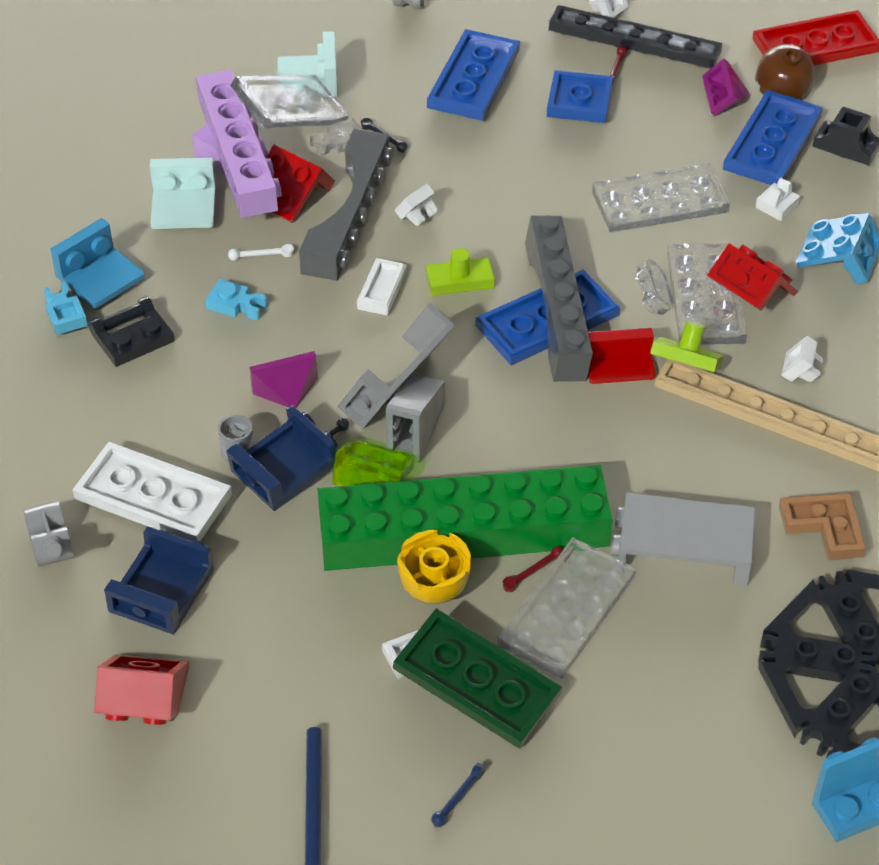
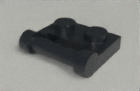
[88,296,175,367]

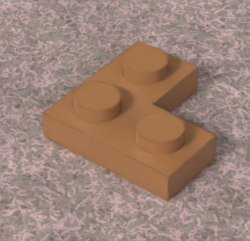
[779,493,866,560]

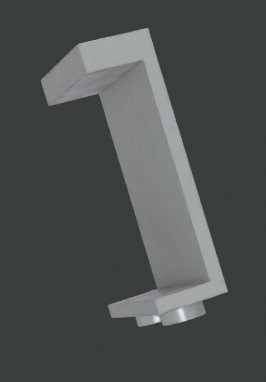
[337,303,455,429]
[612,493,755,586]

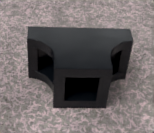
[812,106,879,166]

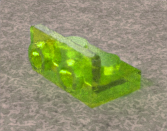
[332,438,415,486]

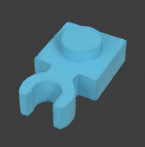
[205,279,267,320]
[44,282,88,335]

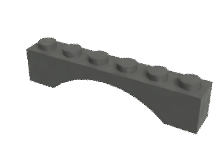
[299,129,393,281]
[525,215,593,381]

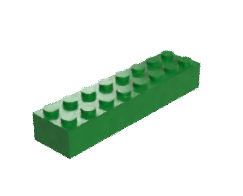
[317,465,612,571]

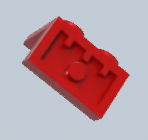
[265,144,335,223]
[707,243,797,311]

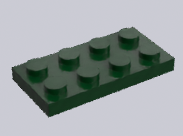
[393,608,563,749]

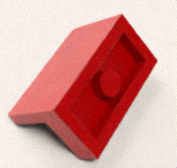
[588,328,656,384]

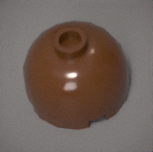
[755,44,816,100]

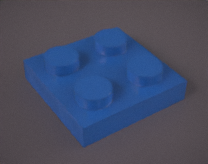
[546,70,613,123]

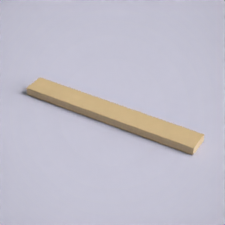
[655,359,879,472]

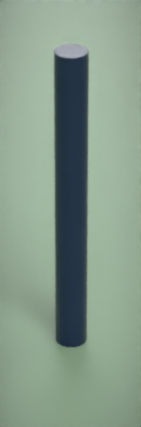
[305,727,322,865]

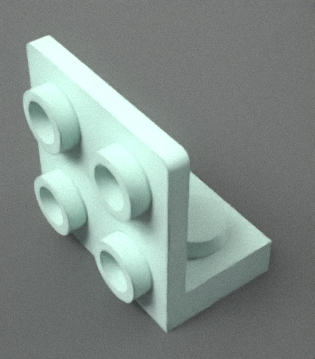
[277,31,337,99]
[150,158,216,229]

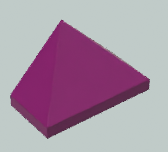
[702,58,751,116]
[249,351,318,408]

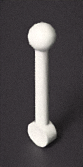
[228,244,294,261]

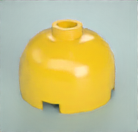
[397,530,471,604]

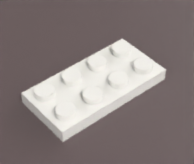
[72,442,232,542]

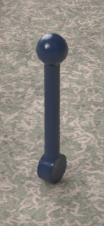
[431,763,486,827]

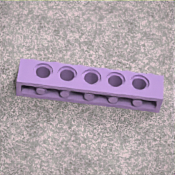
[196,70,282,218]

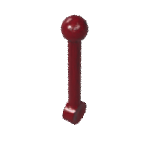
[609,46,628,86]
[503,546,565,592]

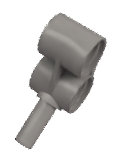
[23,501,74,567]

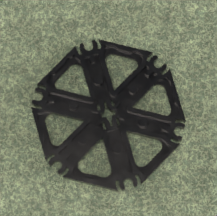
[758,570,879,757]

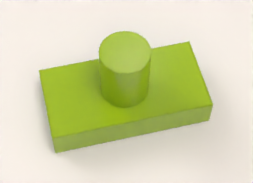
[426,248,494,296]
[650,321,724,372]

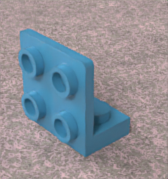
[796,213,879,284]
[50,218,145,308]
[812,738,879,842]

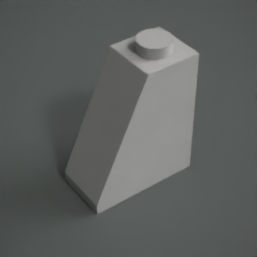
[386,373,445,462]

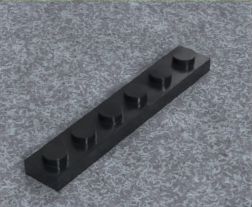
[549,5,722,69]

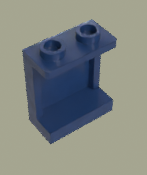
[226,405,339,511]
[104,526,214,635]

